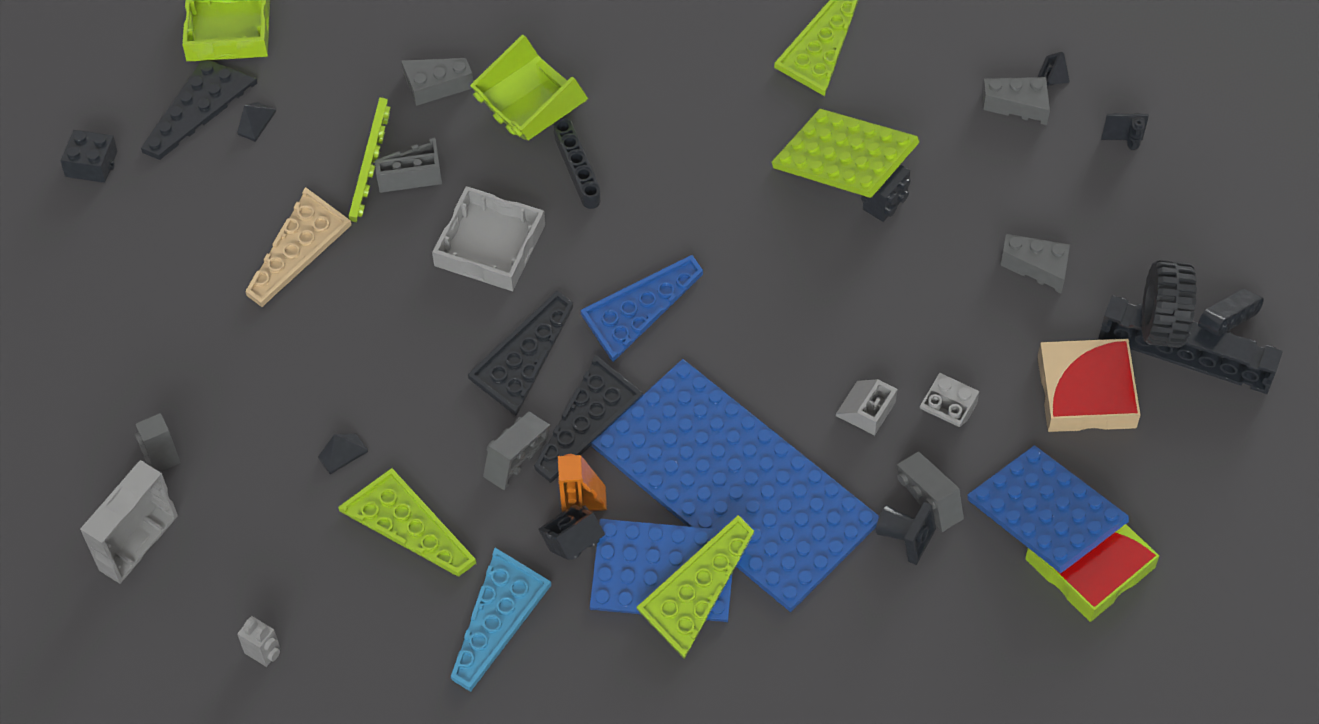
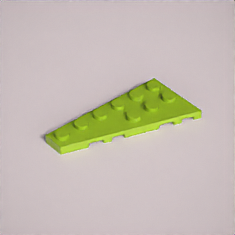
[774,0,859,96]
[349,97,391,223]
[338,468,476,577]
[637,515,754,659]

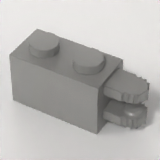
[237,616,281,667]

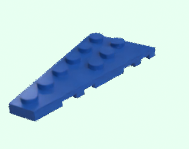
[580,255,703,362]

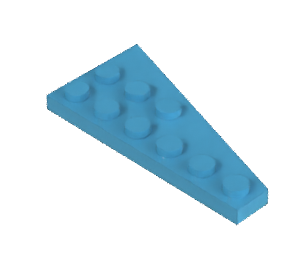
[451,548,551,692]

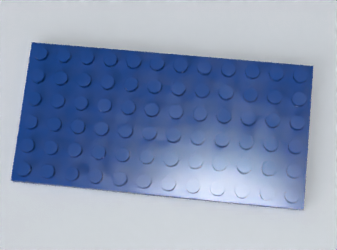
[592,359,879,612]

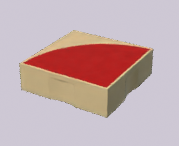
[1038,339,1140,432]

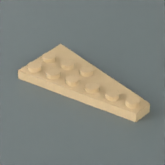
[246,187,351,307]

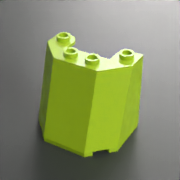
[470,35,588,140]

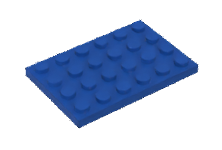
[967,445,1129,573]
[590,519,733,622]

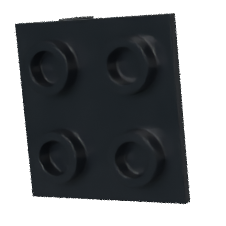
[1101,113,1149,150]

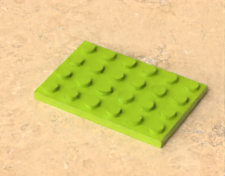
[771,109,919,198]

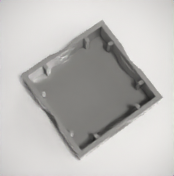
[432,186,545,291]
[80,460,178,584]

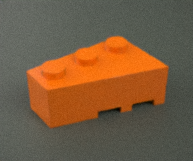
[558,454,607,512]

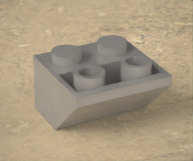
[920,373,980,427]
[836,379,898,436]

